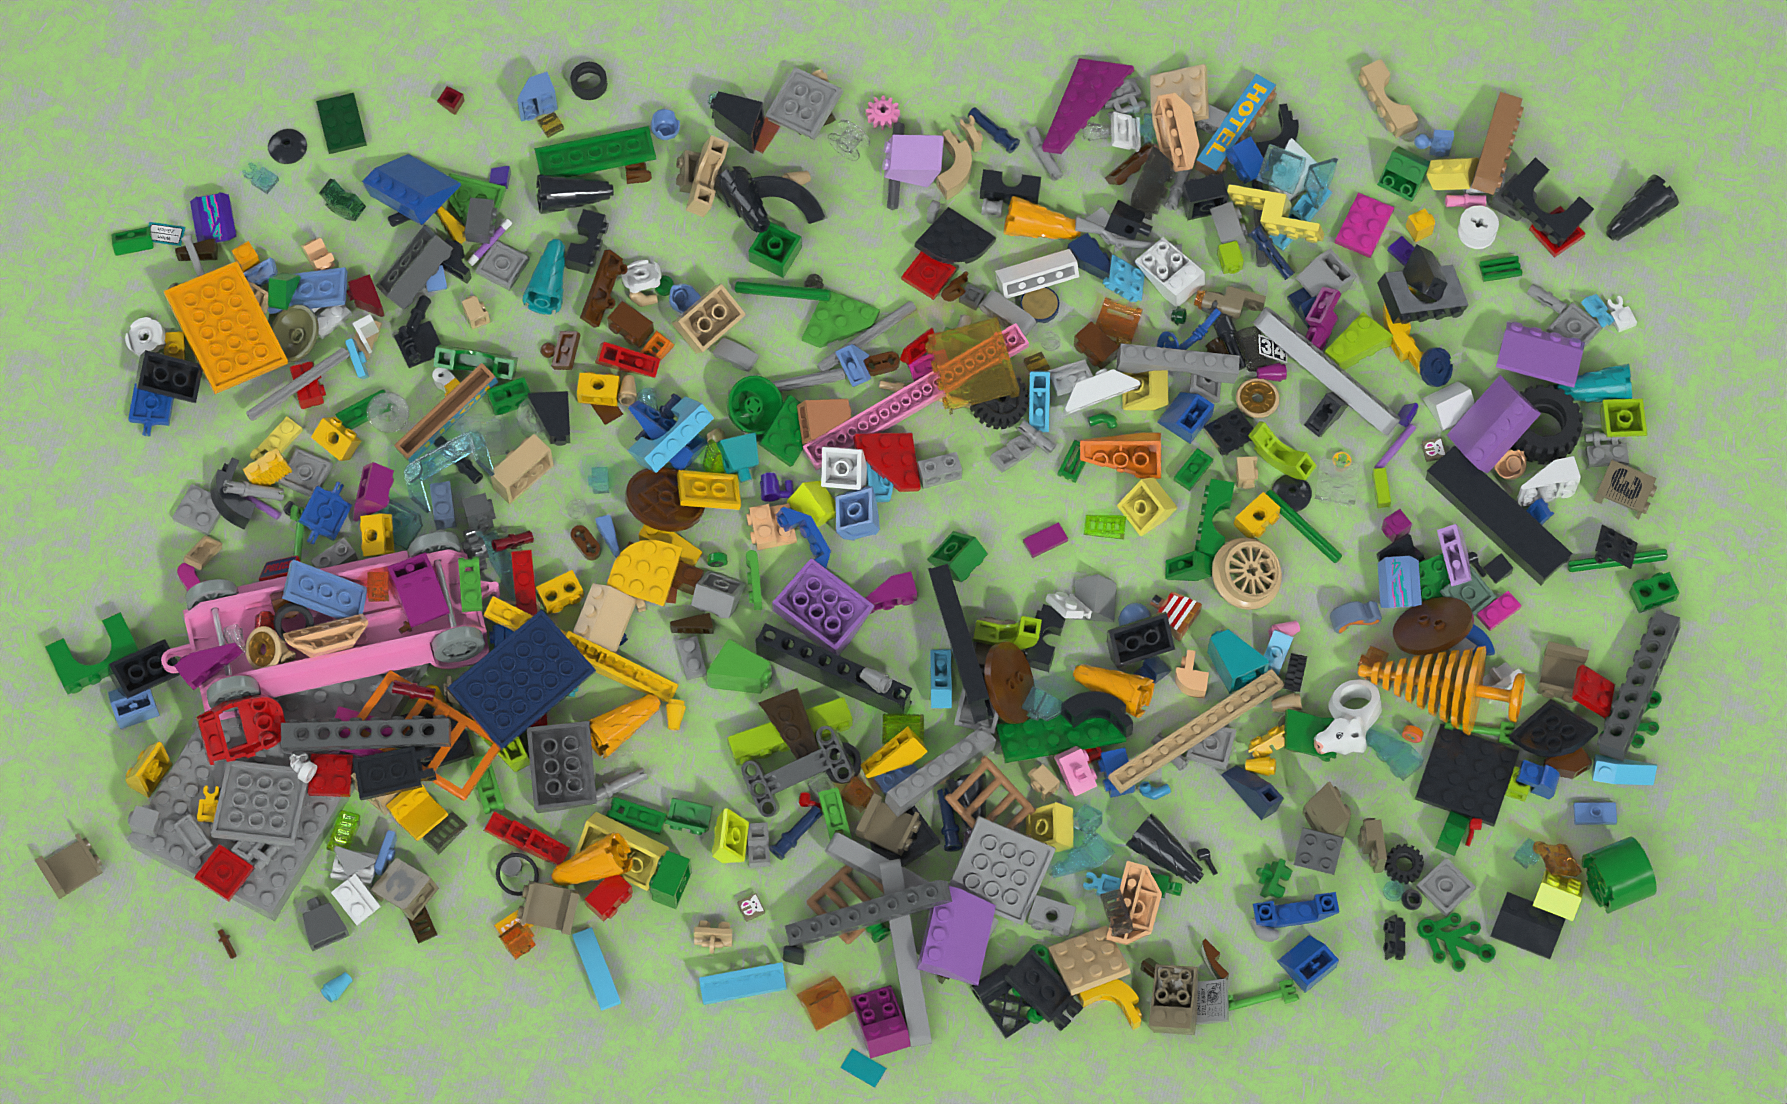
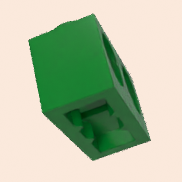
[487,377,531,417]
[1629,572,1680,613]

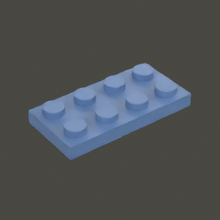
[268,267,348,314]
[282,559,368,619]

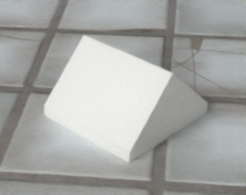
[1423,382,1475,431]

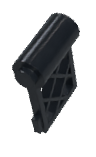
[970,963,1040,1039]

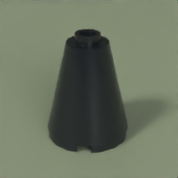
[945,773,986,831]

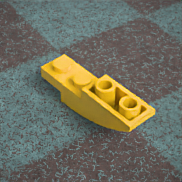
[1383,302,1424,374]

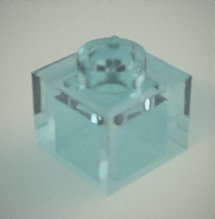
[588,467,610,494]
[1073,804,1103,836]
[1513,837,1542,869]

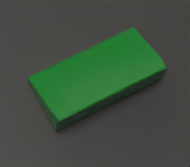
[111,227,154,256]

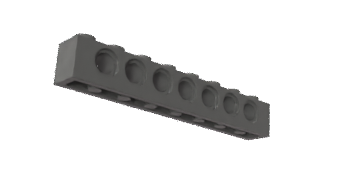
[1597,611,1681,761]
[281,715,451,752]
[785,880,952,947]

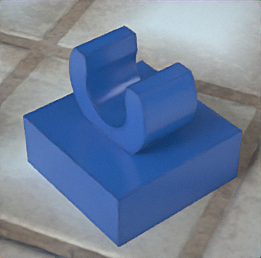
[1526,498,1554,525]

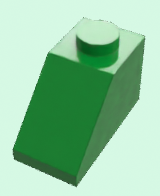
[1165,550,1212,581]
[1436,811,1470,856]

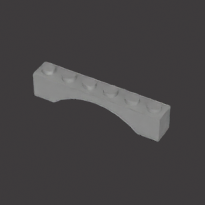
[1116,343,1239,384]
[885,725,996,817]

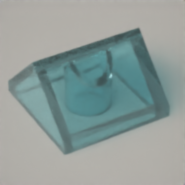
[1256,144,1306,195]
[1304,158,1338,210]
[375,499,423,550]

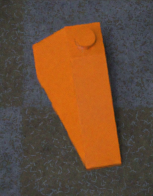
[1080,433,1161,479]

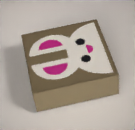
[1421,438,1446,462]
[737,893,765,922]

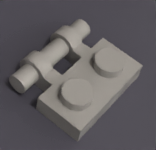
[1104,78,1146,120]
[1584,431,1629,468]
[231,840,283,871]

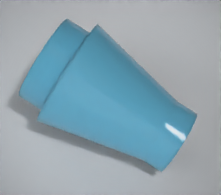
[321,972,353,1002]

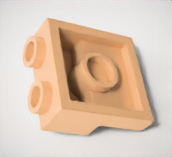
[746,503,797,550]

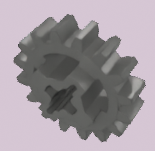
[461,528,489,571]

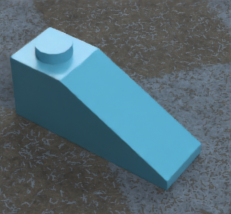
[1029,371,1050,432]
[930,649,952,709]
[1591,754,1657,785]

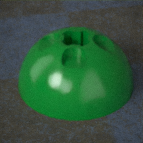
[726,375,783,435]

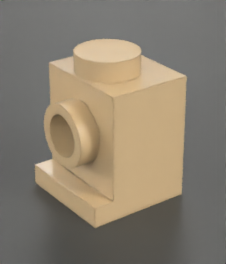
[462,296,490,330]
[1235,456,1258,489]
[1028,764,1060,801]

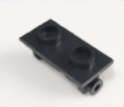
[1383,914,1406,960]

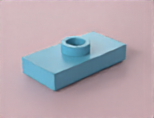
[345,338,369,380]
[1264,629,1294,675]

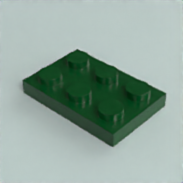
[316,93,367,154]

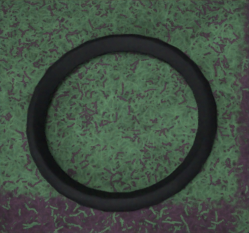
[496,853,539,896]

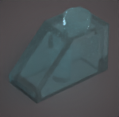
[1022,686,1063,721]

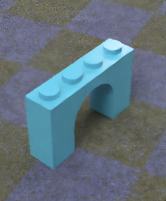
[627,396,714,473]

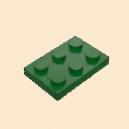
[759,395,806,467]

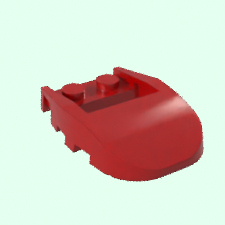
[196,695,286,765]

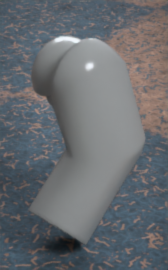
[1250,918,1280,942]

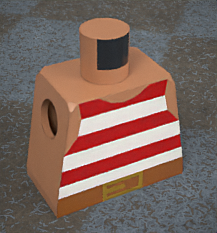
[1150,592,1202,641]

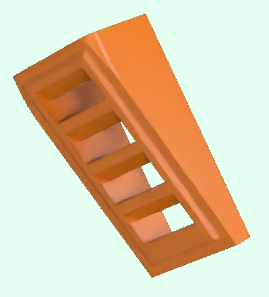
[640,331,674,361]

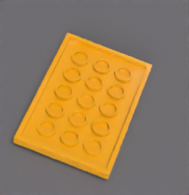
[164,261,288,394]

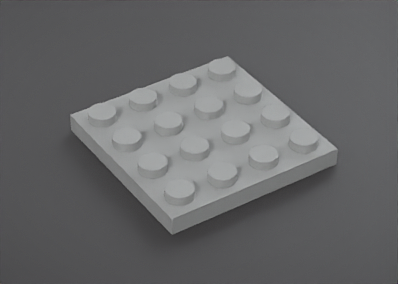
[211,761,309,847]
[948,816,1056,925]

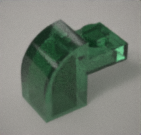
[319,179,366,221]

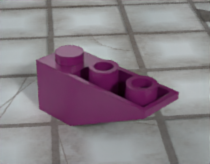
[865,571,917,614]

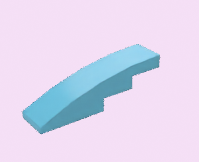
[1269,181,1332,251]
[572,927,621,1011]

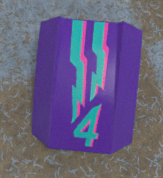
[190,192,237,242]

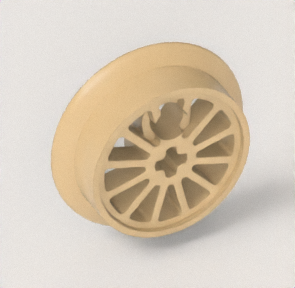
[1212,538,1282,610]

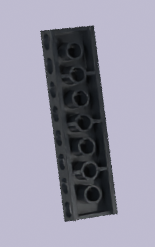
[1425,446,1573,586]
[928,564,994,724]
[755,623,912,720]

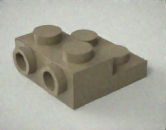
[676,150,722,194]
[1357,818,1387,873]

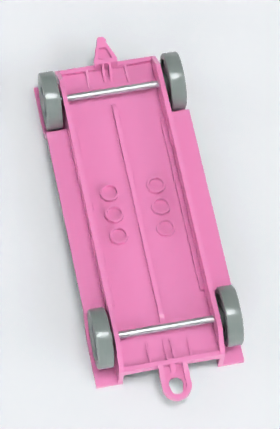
[161,531,500,720]

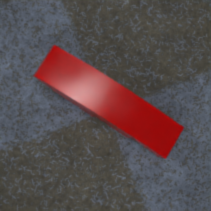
[483,811,570,865]

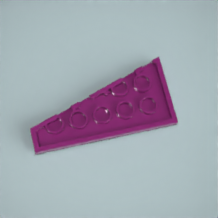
[1042,58,1134,154]

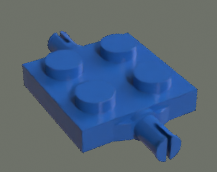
[128,383,174,437]
[298,482,352,545]

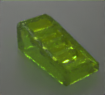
[703,438,724,474]
[1084,515,1127,540]
[326,810,360,852]

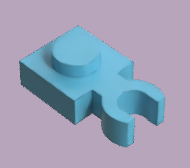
[1581,294,1615,328]
[1083,872,1122,901]

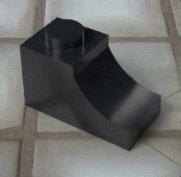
[440,238,472,284]
[1304,392,1348,437]

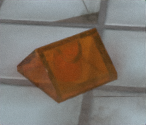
[797,976,854,1032]

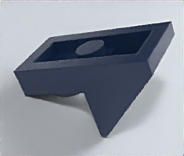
[1287,287,1317,330]
[1133,656,1171,684]

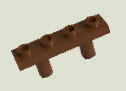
[580,249,628,328]

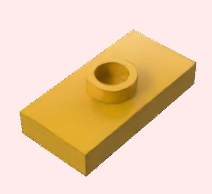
[164,331,185,360]

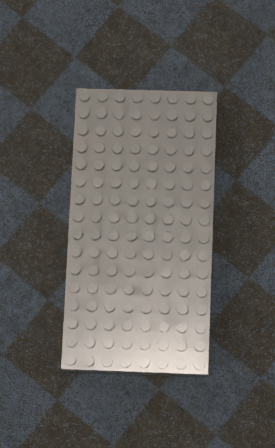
[127,663,431,921]

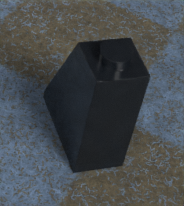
[1402,244,1448,301]
[528,391,570,446]

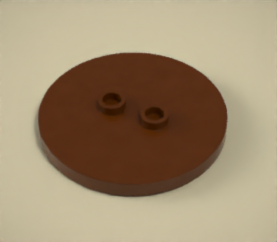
[625,467,705,532]
[1393,597,1474,655]
[984,641,1035,724]

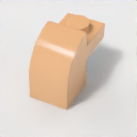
[301,237,335,271]
[1175,650,1209,699]

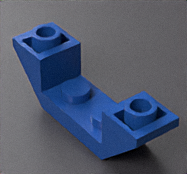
[776,507,831,569]
[1253,892,1340,928]

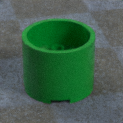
[1582,836,1657,914]

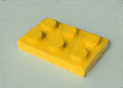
[677,470,741,510]

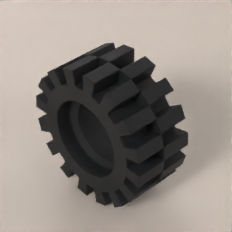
[1283,653,1307,692]
[1385,844,1424,885]

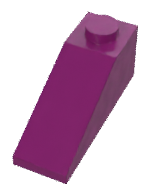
[174,642,244,690]

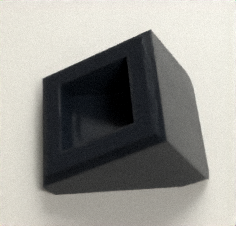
[1483,553,1513,584]
[783,945,807,965]

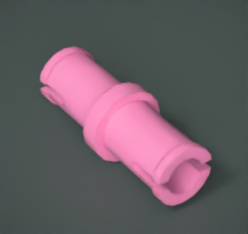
[1445,193,1486,209]

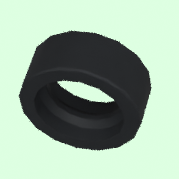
[570,62,608,100]
[273,602,314,642]
[823,742,861,784]

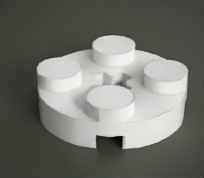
[621,260,662,293]
[125,317,166,357]

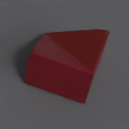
[437,86,465,115]

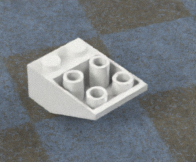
[1135,237,1205,308]
[1516,456,1581,506]

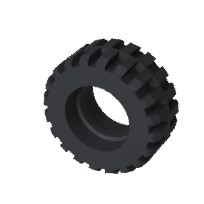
[1511,384,1583,465]

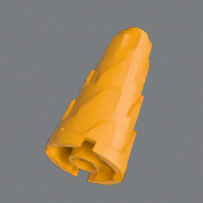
[1004,196,1081,240]
[1073,664,1155,718]
[588,694,661,759]
[551,832,633,886]

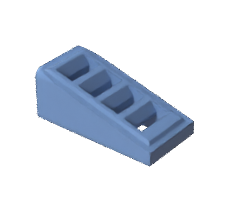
[595,515,620,558]

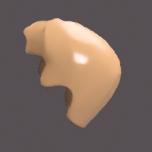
[1495,449,1527,480]

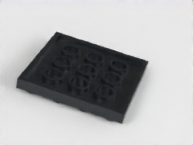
[1415,724,1519,827]

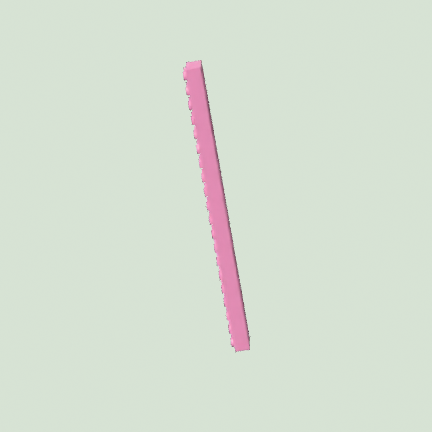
[803,323,1029,470]

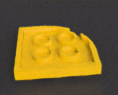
[606,540,683,606]

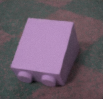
[882,135,944,187]

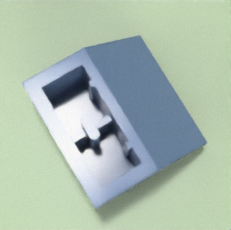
[517,72,558,122]
[108,688,160,729]

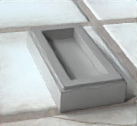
[172,813,214,859]

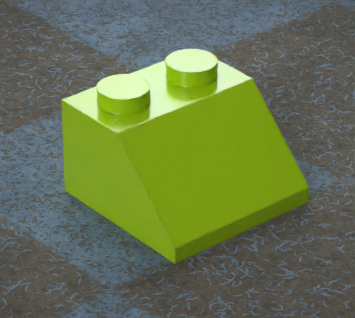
[1600,398,1647,437]

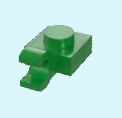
[1150,872,1182,898]

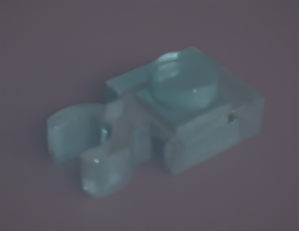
[1140,113,1153,143]
[242,163,279,194]

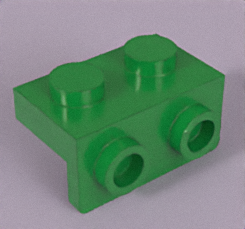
[665,798,713,835]

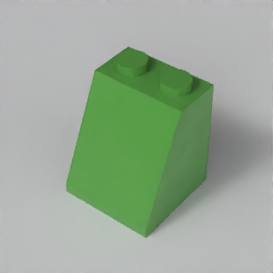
[707,639,773,694]

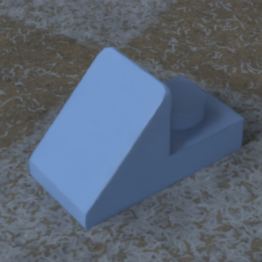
[835,344,871,387]

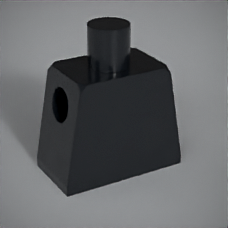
[1104,200,1153,240]

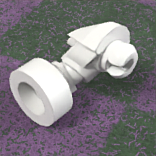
[289,751,317,783]

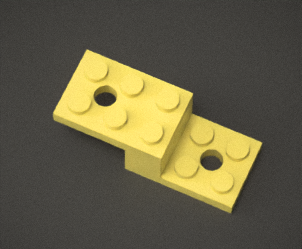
[1227,184,1324,243]

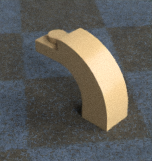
[936,129,972,200]

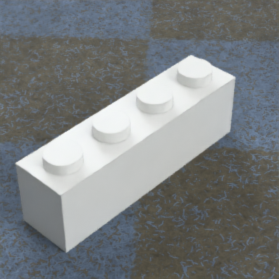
[995,249,1079,299]

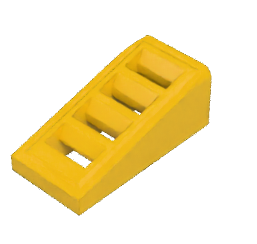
[437,206,466,244]

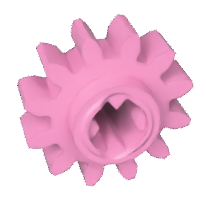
[866,96,900,130]

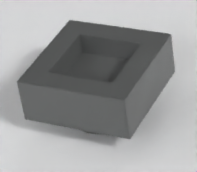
[959,283,986,311]

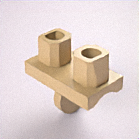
[694,921,732,954]

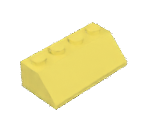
[575,812,669,891]

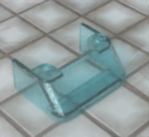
[404,429,495,513]

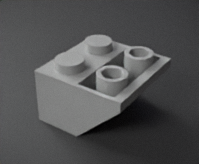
[1296,248,1356,297]

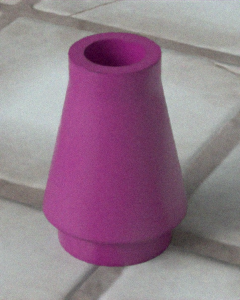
[1257,362,1287,382]

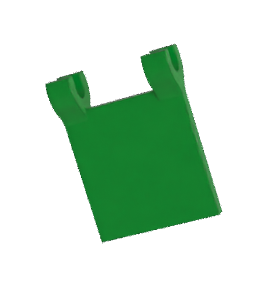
[1284,709,1337,762]

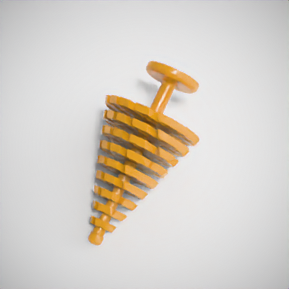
[1358,646,1525,735]

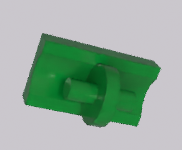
[1255,858,1293,899]

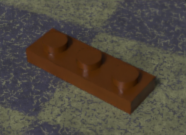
[1105,143,1160,185]

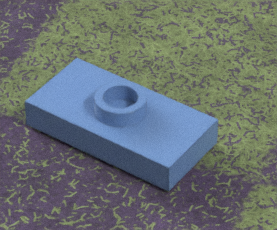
[243,257,279,287]
[1573,803,1617,825]
[374,830,397,876]

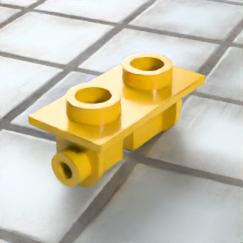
[1248,724,1285,758]

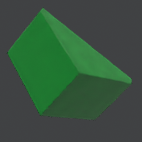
[268,272,301,310]

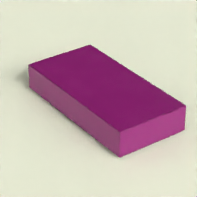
[1023,522,1068,558]

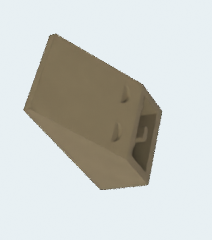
[1302,781,1351,837]
[1149,964,1198,1035]

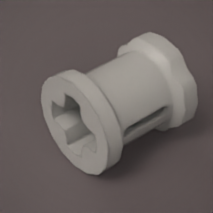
[981,198,1003,218]

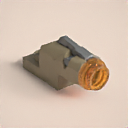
[1194,286,1266,319]

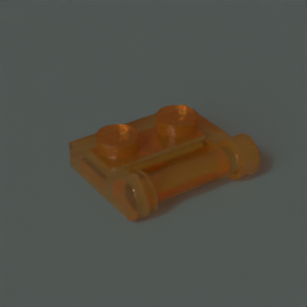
[1095,297,1143,343]
[1533,841,1582,877]

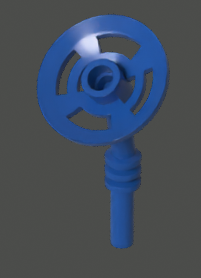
[1157,308,1221,371]

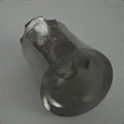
[1234,326,1267,372]

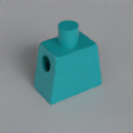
[714,433,759,483]

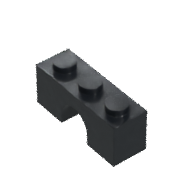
[980,169,1041,204]
[565,209,609,274]
[1024,604,1066,673]

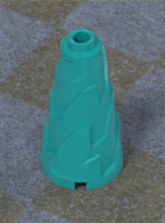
[522,239,565,315]
[1553,364,1632,403]

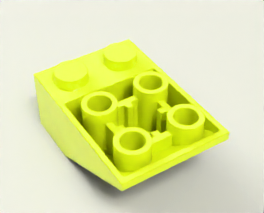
[1533,869,1584,921]

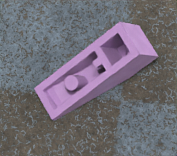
[1437,524,1472,587]

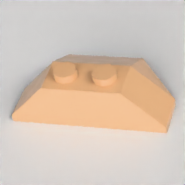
[1152,93,1200,172]
[283,613,368,658]
[1106,861,1162,945]

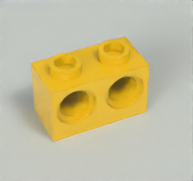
[536,570,584,614]

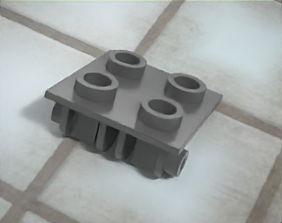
[1293,827,1344,875]

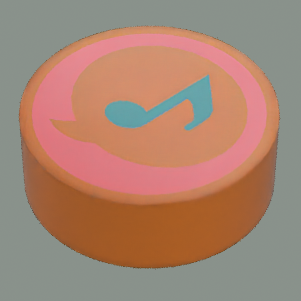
[1402,725,1424,743]

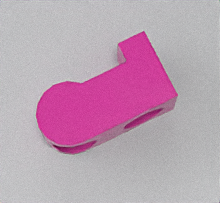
[177,563,206,591]

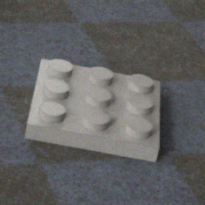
[765,67,844,140]

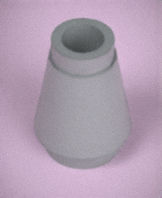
[860,667,892,693]

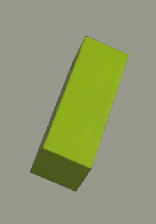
[1372,468,1391,508]

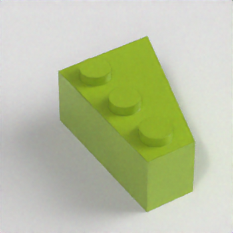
[1324,312,1393,370]
[471,719,530,772]

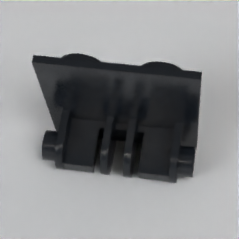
[394,321,442,368]
[1204,408,1254,456]
[1594,525,1638,569]

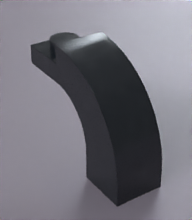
[1256,103,1299,167]
[210,457,256,529]
[1061,691,1133,738]

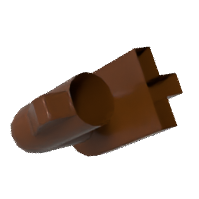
[625,162,652,184]
[941,271,969,302]

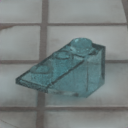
[1366,728,1424,781]
[1049,832,1115,878]

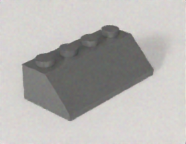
[376,225,453,310]

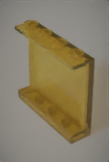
[925,317,1020,415]

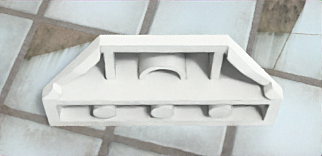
[1063,369,1140,416]

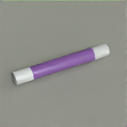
[467,218,512,267]

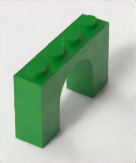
[45,612,139,695]

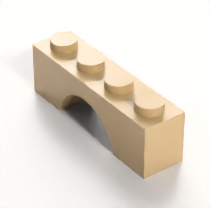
[1358,59,1418,138]
[686,135,729,217]

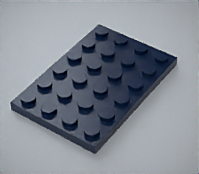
[447,609,596,751]

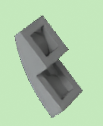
[713,338,759,372]
[989,434,1035,473]
[748,822,770,868]

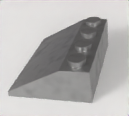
[527,721,597,813]

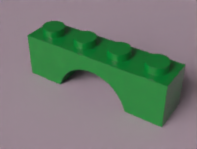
[433,344,518,380]
[1194,479,1235,562]

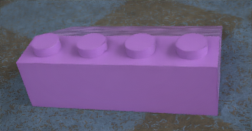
[1496,322,1585,388]
[1447,375,1541,474]
[772,558,875,655]
[917,886,996,986]

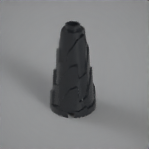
[714,166,770,233]
[1606,174,1679,241]
[536,175,614,214]
[1126,813,1204,884]

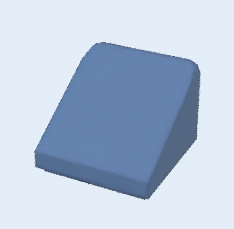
[426,265,447,292]

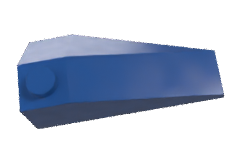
[628,400,708,470]

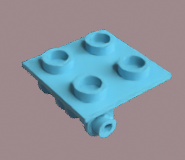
[1103,255,1145,302]

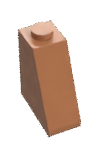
[797,399,851,444]

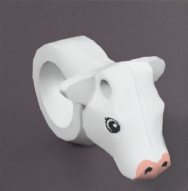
[1314,679,1382,755]

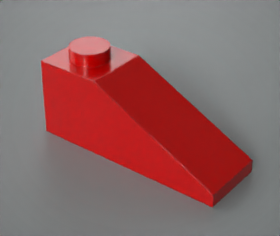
[595,342,661,378]

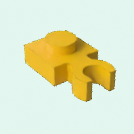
[197,785,220,822]

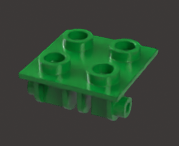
[1419,553,1450,602]

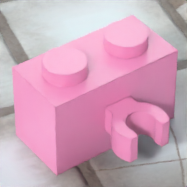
[1054,746,1097,796]

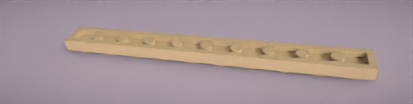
[1108,669,1284,793]

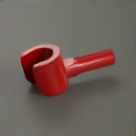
[799,792,822,809]
[1465,818,1482,847]

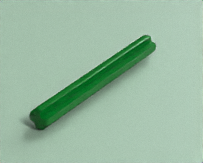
[735,281,831,301]
[1265,489,1342,563]
[1568,549,1668,572]

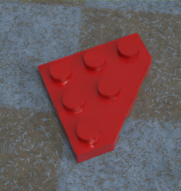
[853,433,921,492]

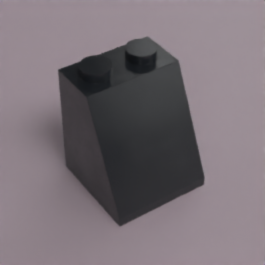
[710,91,765,154]

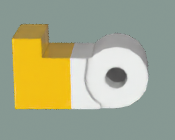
[432,368,460,397]

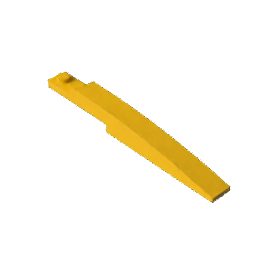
[483,596,678,703]

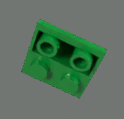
[1377,146,1430,202]

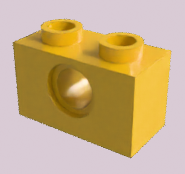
[577,372,620,406]
[311,417,362,461]
[1234,492,1281,539]
[360,514,395,557]

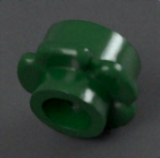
[1171,306,1187,326]

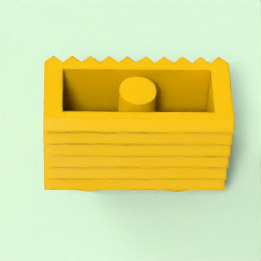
[243,447,292,487]

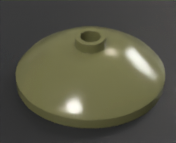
[271,305,319,363]

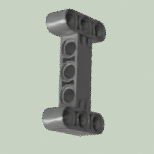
[741,726,855,817]

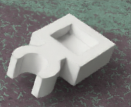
[1607,296,1637,332]

